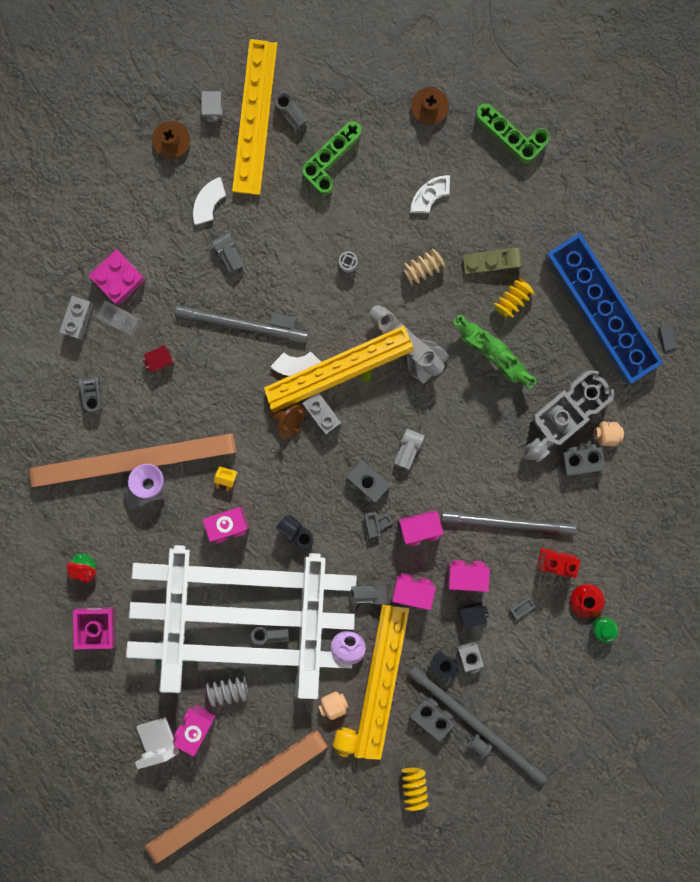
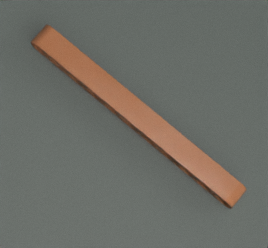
[28,433,237,487]
[144,730,328,864]

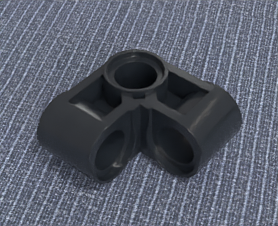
[275,514,314,548]

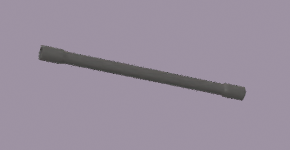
[408,665,547,785]

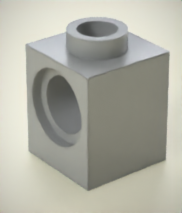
[202,91,223,122]
[457,642,484,673]

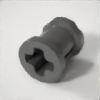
[467,734,492,759]

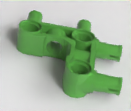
[453,315,537,388]

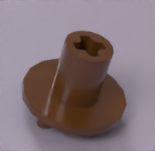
[411,87,449,125]
[152,120,191,159]
[269,405,305,440]

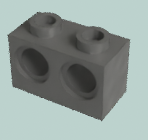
[561,444,605,476]
[410,696,455,742]

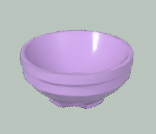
[128,464,164,499]
[331,631,366,664]

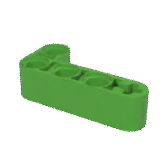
[475,104,550,164]
[302,121,361,196]

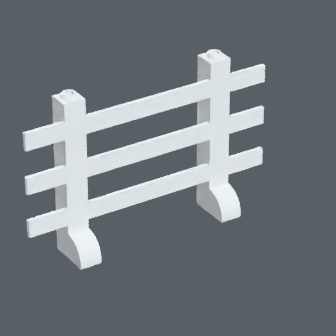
[127,545,357,699]

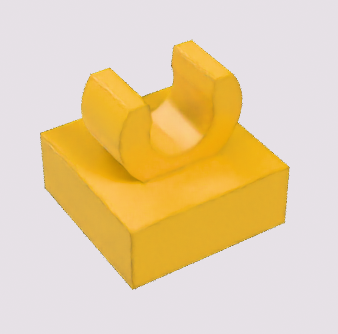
[214,467,237,491]

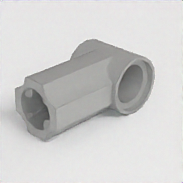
[394,428,425,469]

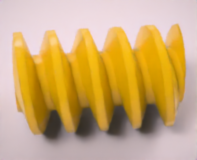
[493,277,535,319]
[401,768,428,811]

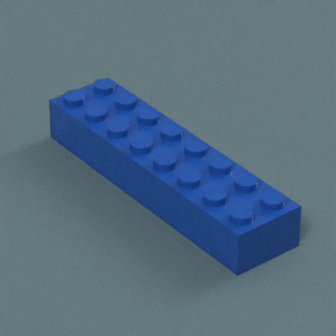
[544,233,663,385]

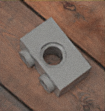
[60,296,94,340]
[303,393,341,434]

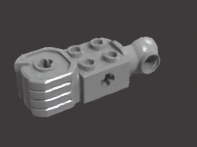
[522,371,614,463]

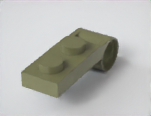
[463,248,522,275]

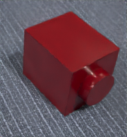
[143,345,174,373]

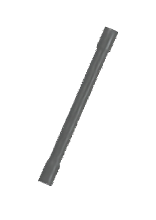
[175,305,308,343]
[441,511,576,536]

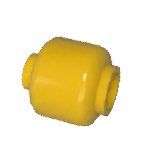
[332,727,358,757]

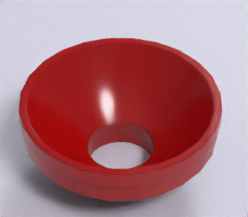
[570,584,605,619]

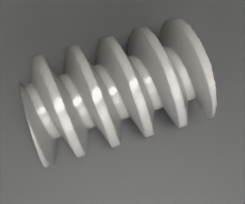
[207,676,248,707]

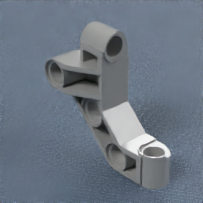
[369,305,450,385]

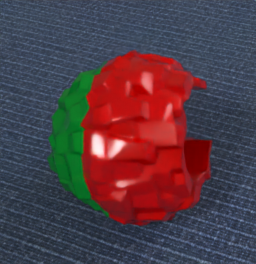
[66,553,97,583]

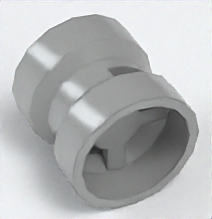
[339,251,358,273]

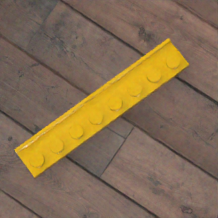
[232,39,278,196]
[264,326,415,413]
[354,604,409,760]

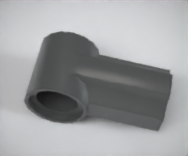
[275,92,308,131]
[212,233,245,274]
[124,483,165,510]
[350,584,389,604]
[251,625,289,645]

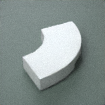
[410,175,450,214]
[193,177,226,226]
[271,352,321,376]

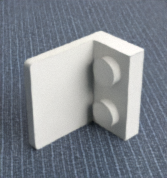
[135,717,179,769]

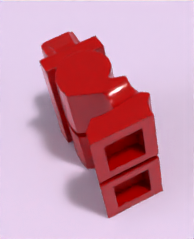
[536,548,581,579]

